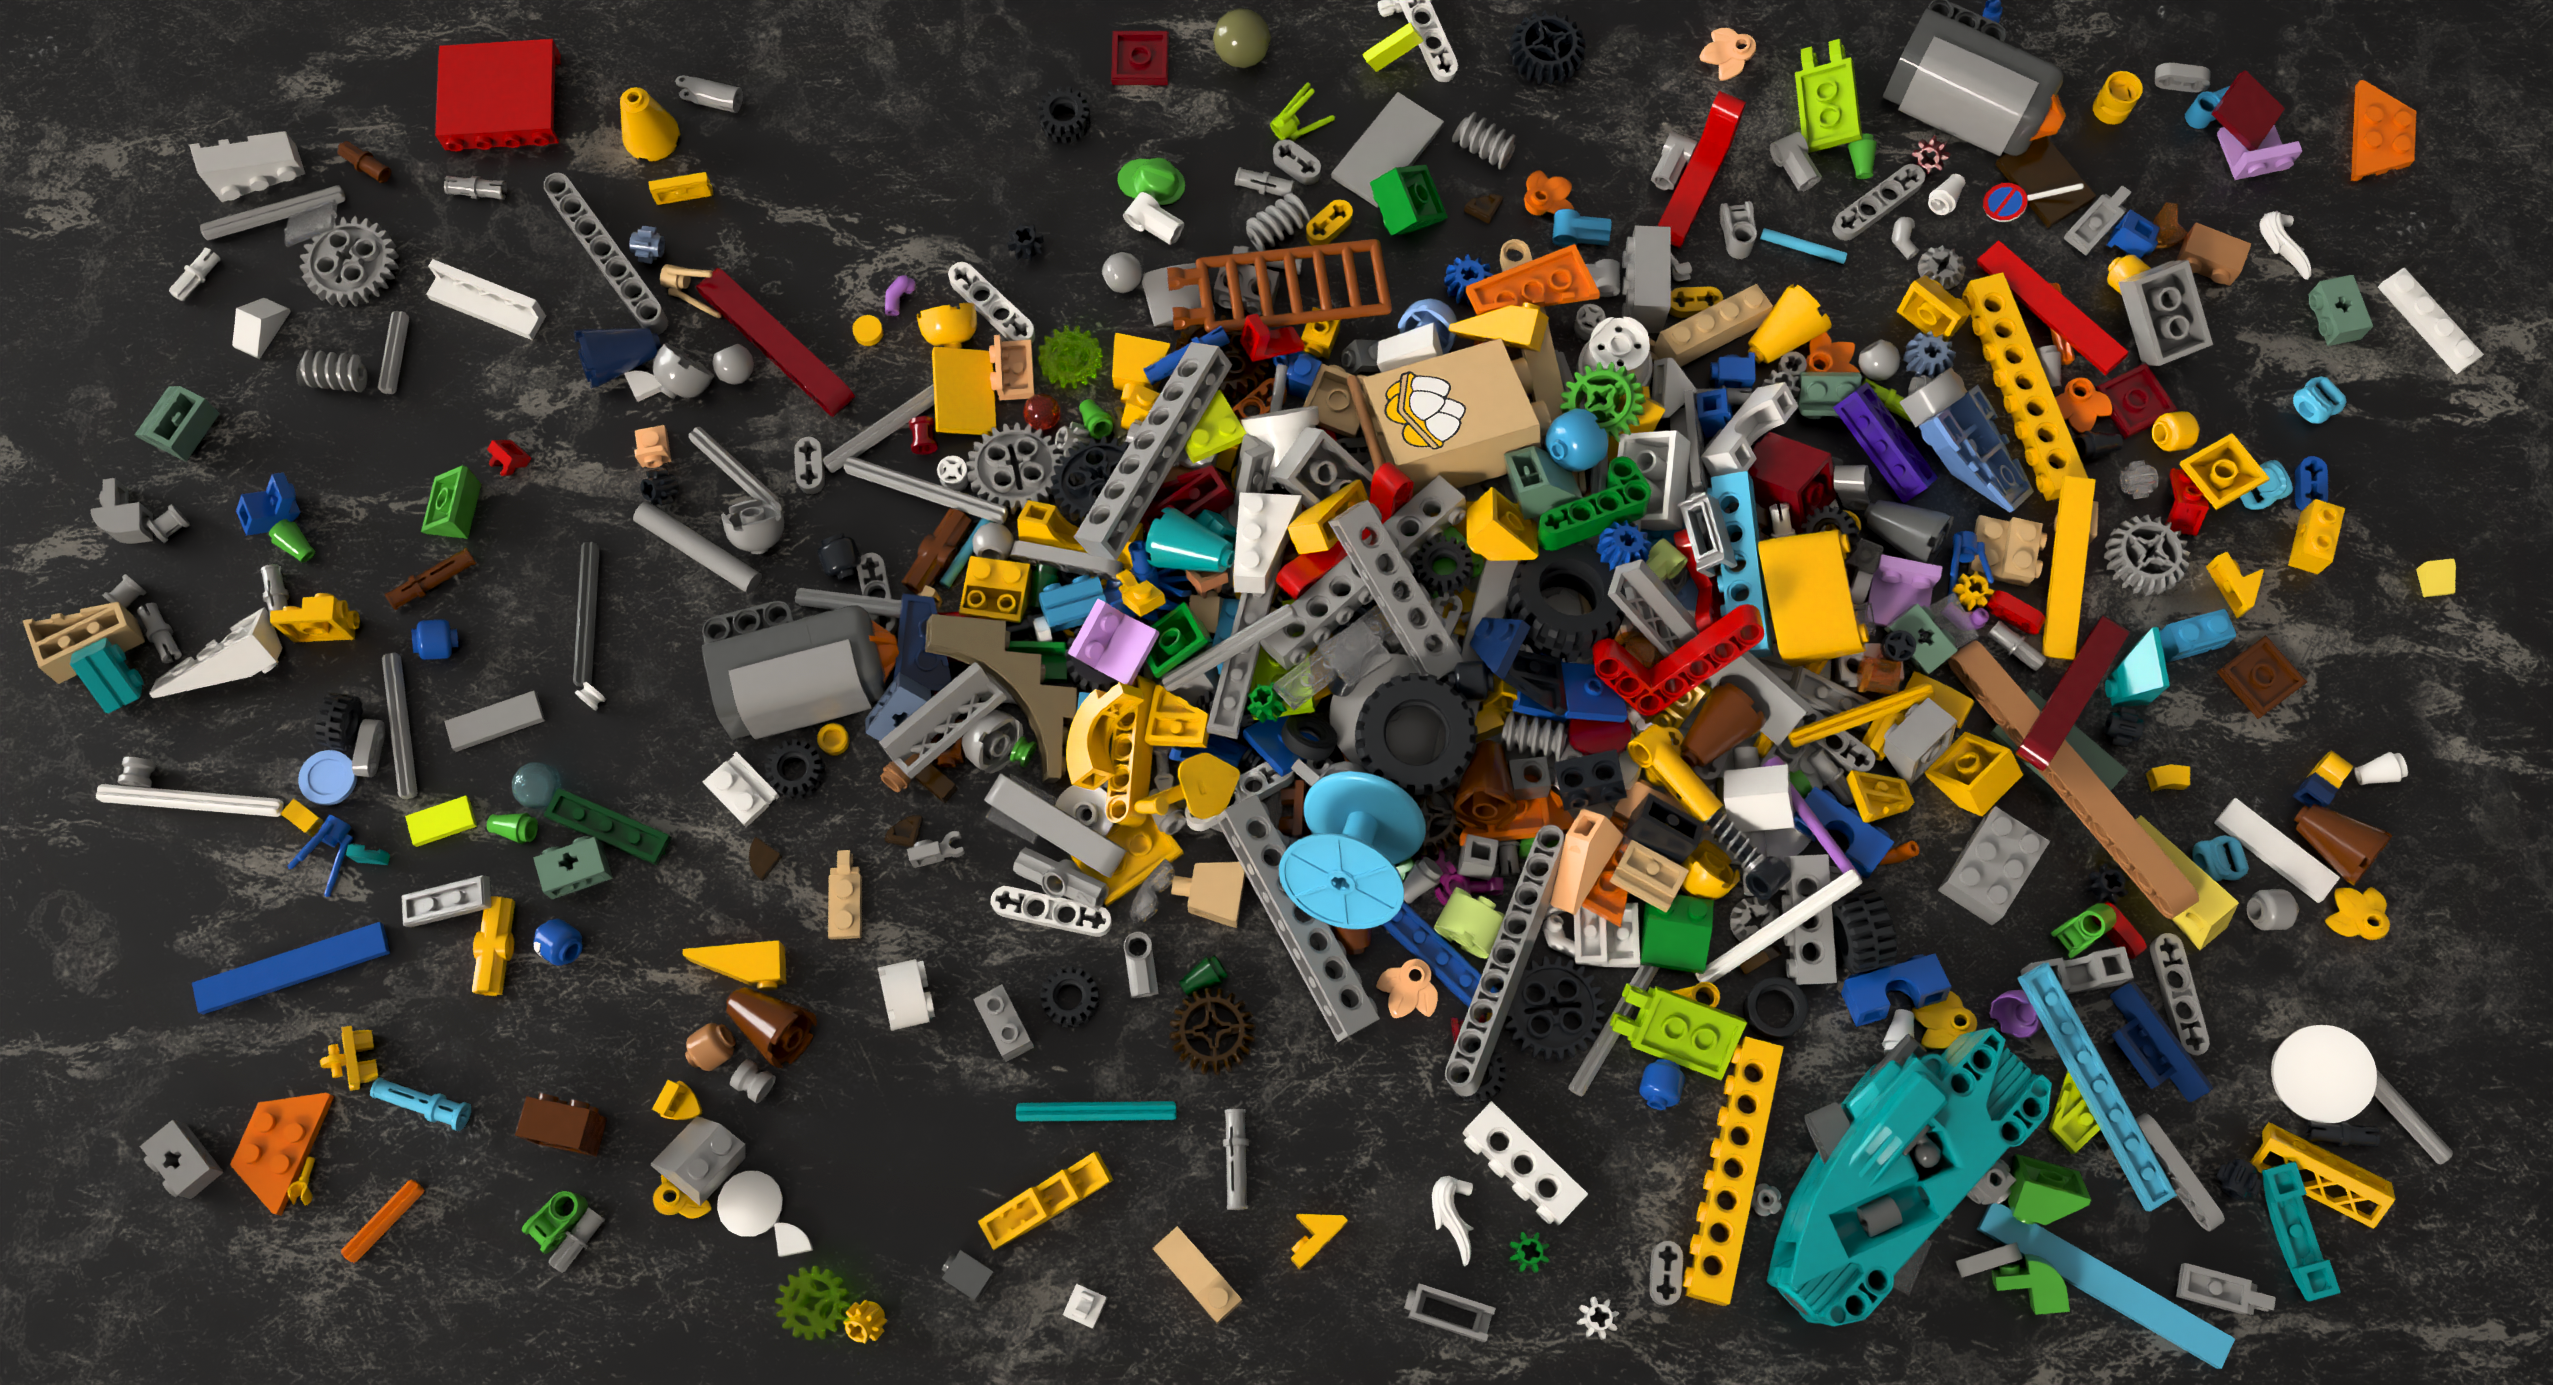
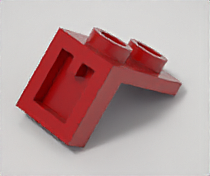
[1240,314,1305,362]
[2165,468,2209,536]

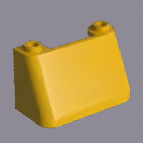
[1758,530,1869,668]

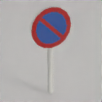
[1983,183,2084,222]

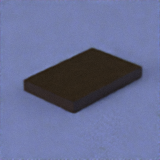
[1995,136,2096,228]

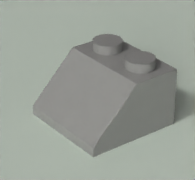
[1883,698,1957,787]
[651,1116,746,1206]

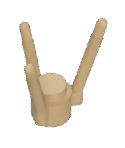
[660,264,722,319]

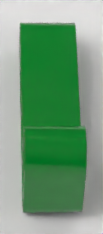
[1537,456,1651,551]

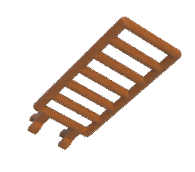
[1167,239,1392,333]

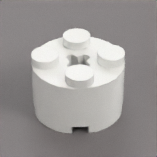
[878,959,935,1031]

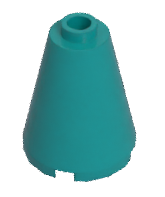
[1145,507,1235,572]

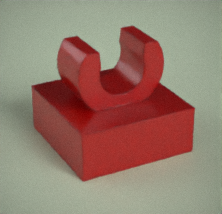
[487,440,531,476]

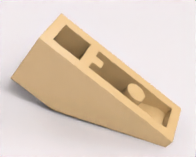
[1152,1226,1243,1324]

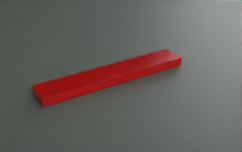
[1977,240,2129,376]

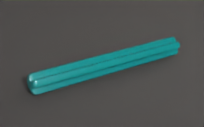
[1016,1101,1177,1121]

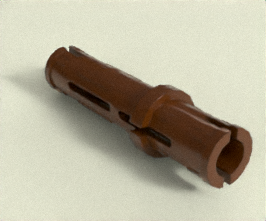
[384,547,477,610]

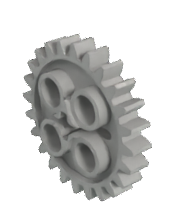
[300,216,399,307]
[966,423,1062,514]

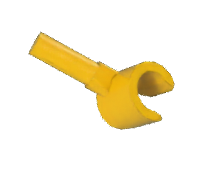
[287,1157,315,1205]

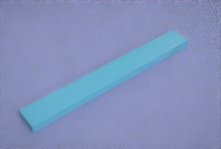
[2017,962,2177,1211]
[1977,1203,2235,1369]

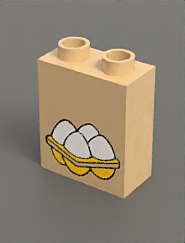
[1363,338,1552,498]

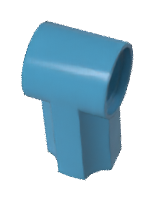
[2185,86,2230,129]
[1552,209,1612,247]

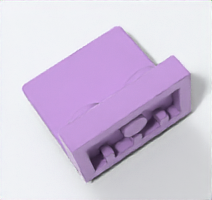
[1865,555,1942,635]
[1068,599,1160,686]

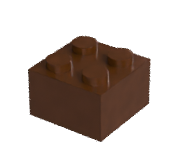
[515,1093,607,1157]

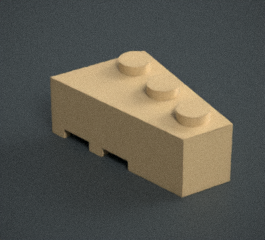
[23,602,145,684]

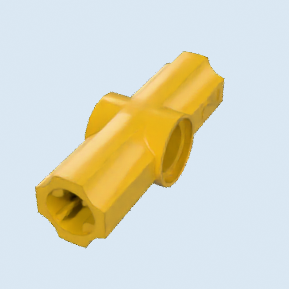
[472,896,515,996]

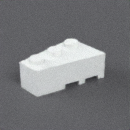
[189,131,305,202]
[1233,492,1302,594]

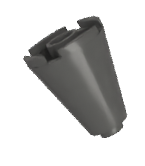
[1863,499,1954,564]

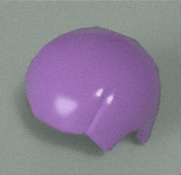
[1990,990,2043,1038]

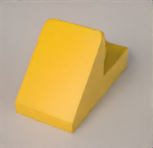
[2206,552,2264,618]
[1291,1214,1348,1270]

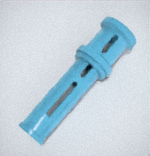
[370,1077,471,1131]

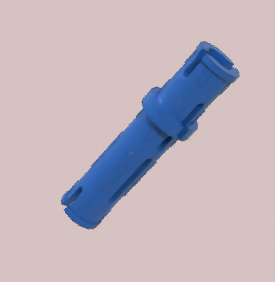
[1143,326,1230,385]

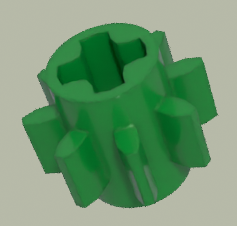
[1247,682,1288,723]
[1509,1232,1549,1273]

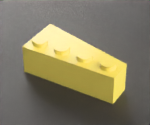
[2113,815,2239,950]

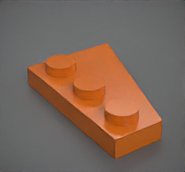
[1581,816,1631,928]

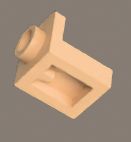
[635,425,672,468]

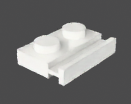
[703,751,780,827]

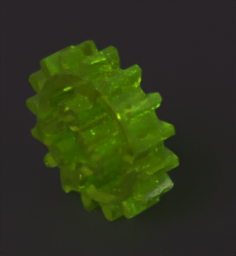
[1038,325,1103,389]
[775,1266,850,1341]

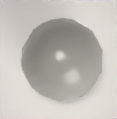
[1102,252,1142,293]
[1858,339,1901,381]
[712,344,754,385]
[972,522,1014,561]

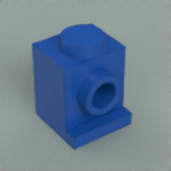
[2107,209,2160,259]
[1710,352,1755,389]
[1286,354,1322,400]
[1697,388,1733,438]

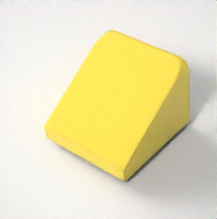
[2416,559,2456,597]

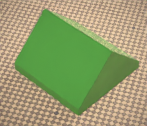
[421,465,481,539]

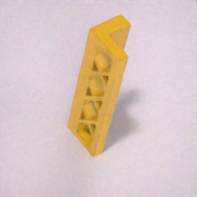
[2250,1122,2396,1229]

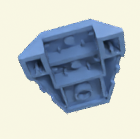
[1919,385,2034,512]

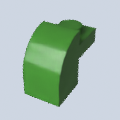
[1991,1254,2070,1315]

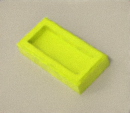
[1362,23,1424,72]
[405,796,477,847]

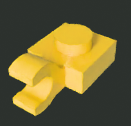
[1116,569,1166,617]

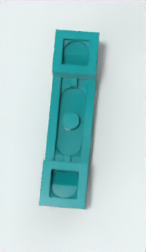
[2262,1162,2341,1301]

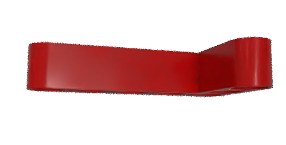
[1658,91,1747,248]
[1276,462,1414,601]
[1592,604,1765,716]

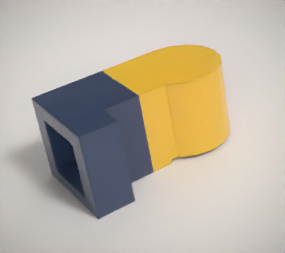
[2292,750,2353,808]

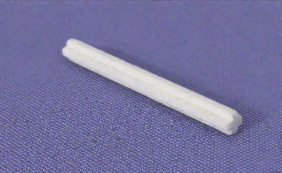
[96,784,284,817]
[1695,869,1862,983]

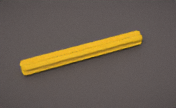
[1788,683,1935,748]

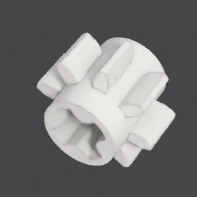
[1577,1297,1619,1340]

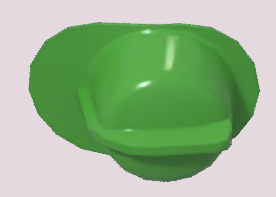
[1117,158,1185,205]

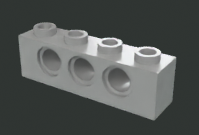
[1782,854,1837,985]

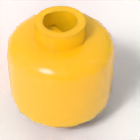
[2107,254,2151,295]
[2152,411,2200,452]

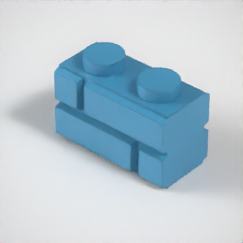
[1039,575,1107,634]
[2160,609,2236,663]

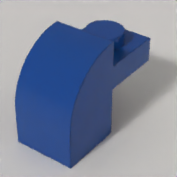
[236,472,300,536]

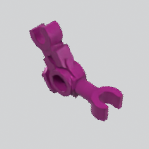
[1421,847,1504,906]

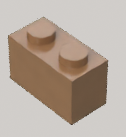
[2176,223,2251,286]

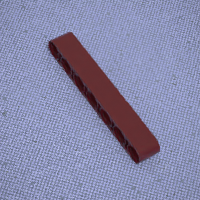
[696,267,855,417]
[2015,615,2130,771]

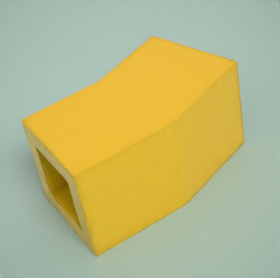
[2145,764,2190,792]
[280,798,325,837]

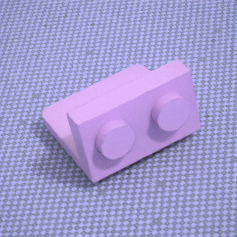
[2217,125,2302,180]

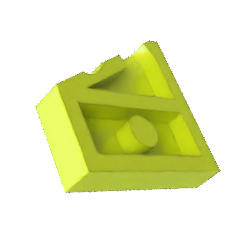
[2048,1070,2100,1154]

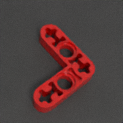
[1674,528,1725,633]

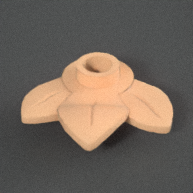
[1700,28,1756,81]
[1376,959,1438,1018]

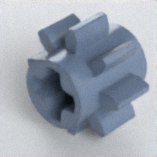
[629,226,665,264]

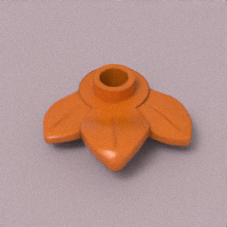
[1524,170,1574,215]
[1805,332,1860,373]
[2055,378,2112,434]

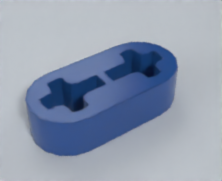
[2295,456,2328,511]

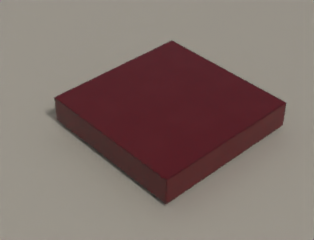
[1111,31,1169,85]
[2211,70,2285,151]
[2095,362,2178,439]

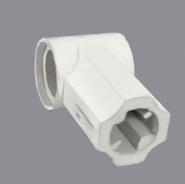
[1123,192,1184,245]

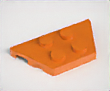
[2351,80,2416,181]
[1459,775,1575,846]
[230,1093,335,1216]

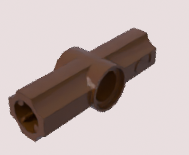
[902,508,973,595]

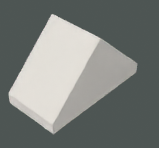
[232,298,291,359]
[1652,358,1697,419]

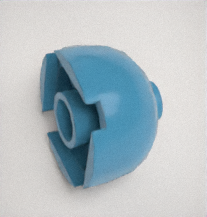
[1545,408,1608,472]

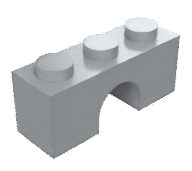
[2020,946,2134,995]

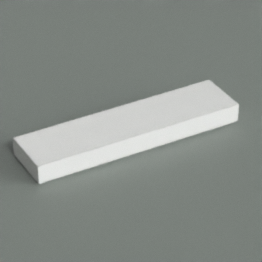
[2214,798,2340,903]

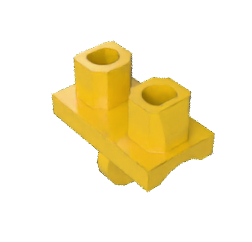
[320,1026,378,1091]

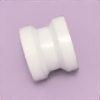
[937,456,969,492]

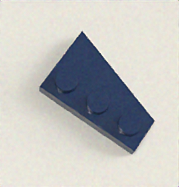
[893,594,952,691]

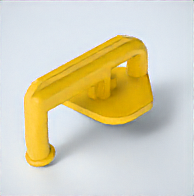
[1134,753,1240,819]

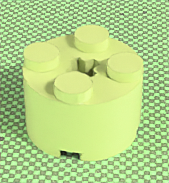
[1434,887,1505,959]

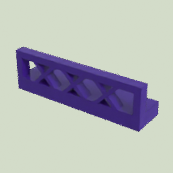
[1833,382,1938,503]

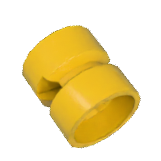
[2093,71,2143,125]

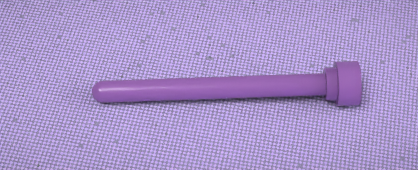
[1761,756,1861,878]

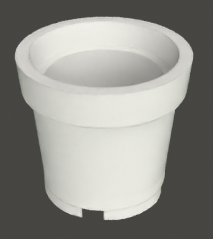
[1576,317,1653,386]
[1240,406,1319,490]

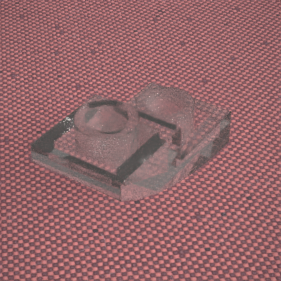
[1129,858,1175,924]

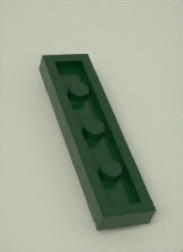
[543,788,672,866]

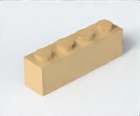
[1653,284,1773,367]

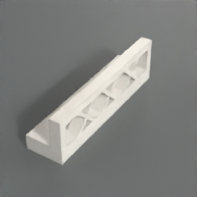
[426,259,546,340]

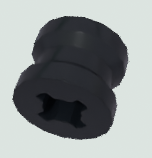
[1880,630,1916,663]

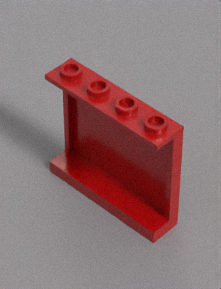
[435,39,561,152]

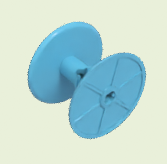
[1279,771,1426,929]

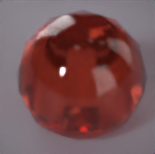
[1023,393,1060,431]

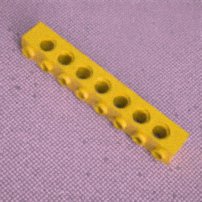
[1962,272,2088,501]
[1682,1036,1783,1306]

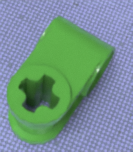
[2051,903,2116,959]
[522,1191,588,1254]

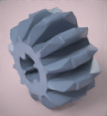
[1903,330,1956,379]

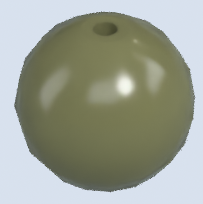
[1213,8,1271,68]

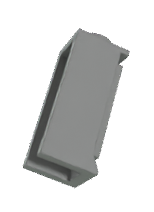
[1678,492,1737,578]
[1404,1283,1496,1342]

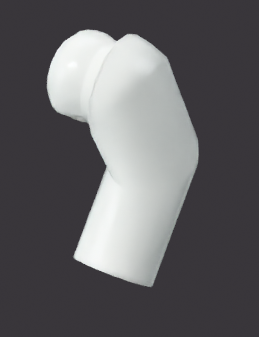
[1543,915,1575,958]

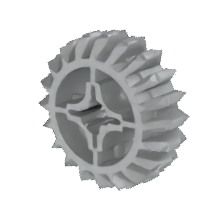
[2104,515,2190,596]

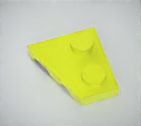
[1183,390,1247,464]

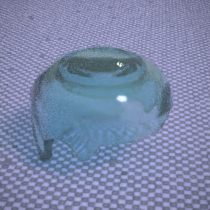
[512,762,561,809]

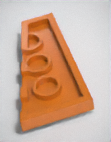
[1466,244,1600,316]

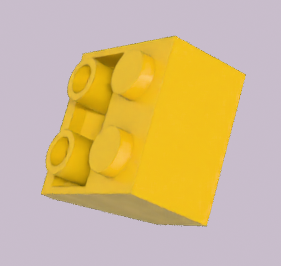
[959,556,1032,623]

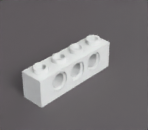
[1462,1101,1588,1225]

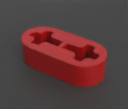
[1986,591,2046,634]
[2092,902,2147,959]

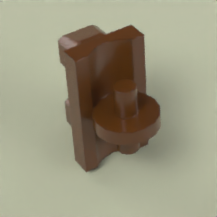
[1279,780,1312,839]

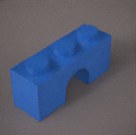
[1794,786,1894,879]
[1841,954,1951,1027]

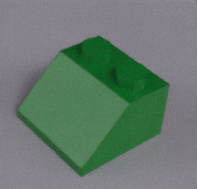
[1369,165,1448,236]
[1146,602,1213,679]
[1640,895,1714,974]

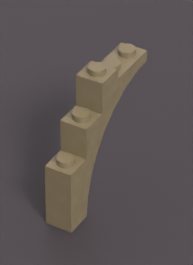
[925,614,1079,784]

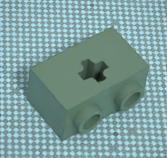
[2308,275,2373,346]
[1883,603,1958,675]
[533,836,613,899]

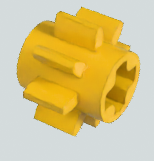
[1952,571,1994,611]
[843,1300,887,1344]

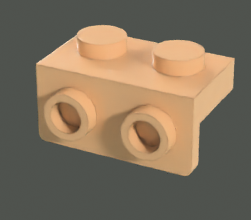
[989,335,1035,401]

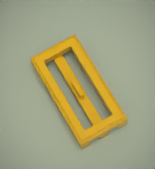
[649,172,714,205]

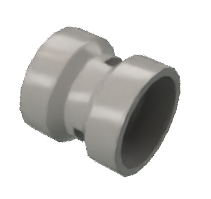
[730,1058,776,1103]

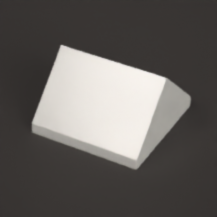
[1377,322,1443,373]
[1723,764,1795,833]

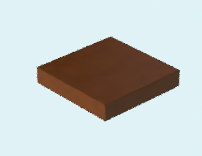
[2217,635,2307,719]

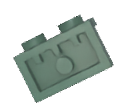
[1797,372,1862,419]

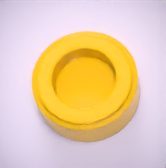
[853,315,883,346]
[817,723,850,756]

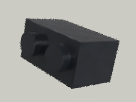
[1624,793,1705,865]

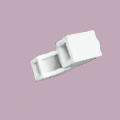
[1701,382,1798,477]

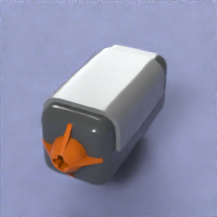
[1882,0,2066,156]
[702,601,899,740]

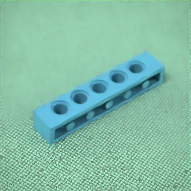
[1707,471,1774,658]

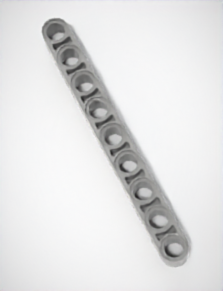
[1445,825,1565,1097]

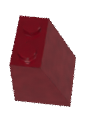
[1748,432,1837,534]

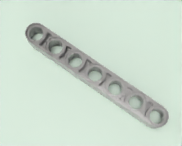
[544,173,668,335]

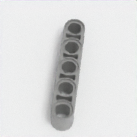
[984,773,1127,878]

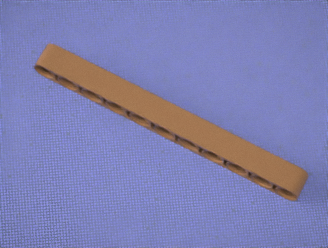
[1947,640,2199,919]

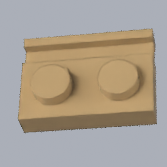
[1609,840,1689,912]

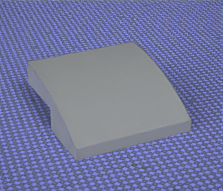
[1141,263,1215,328]

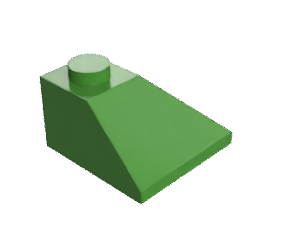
[2008,1153,2091,1225]

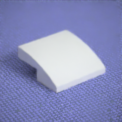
[1574,903,1641,968]

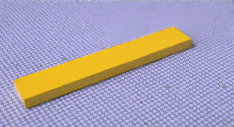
[2041,476,2096,661]

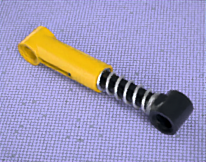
[1627,725,1791,900]

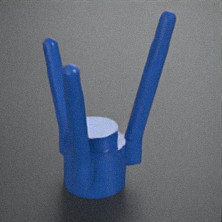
[1947,531,1994,604]
[288,815,353,897]

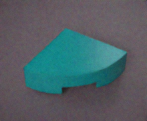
[346,844,390,865]

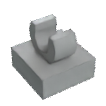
[1291,759,1331,786]

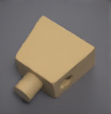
[1171,862,1246,928]

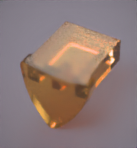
[2153,202,2187,249]
[1857,655,1901,695]

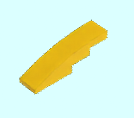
[978,1152,1113,1250]

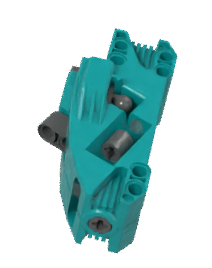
[1767,1027,2052,1326]

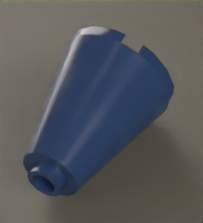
[574,328,661,389]

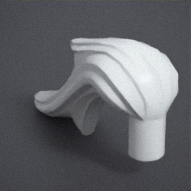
[2259,211,2311,280]
[1432,1176,1474,1267]

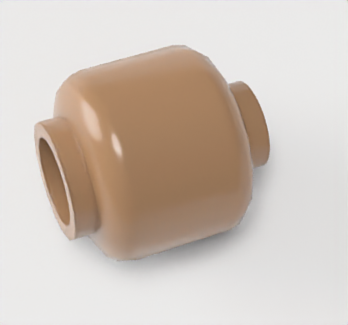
[685,1023,736,1071]

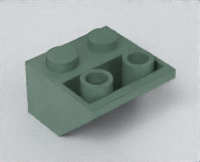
[135,386,220,462]
[1504,446,1583,520]

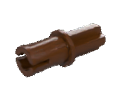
[337,141,392,184]

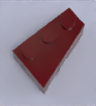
[1140,465,1235,533]

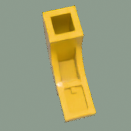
[1066,683,1145,791]

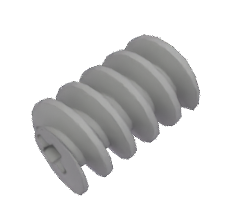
[1452,112,1516,170]
[1246,193,1310,251]
[296,350,368,392]
[1500,711,1568,762]

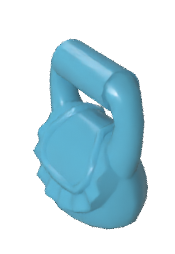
[2293,376,2346,424]
[2240,460,2293,510]
[2192,835,2249,882]

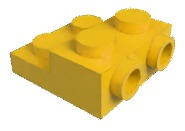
[270,593,360,642]

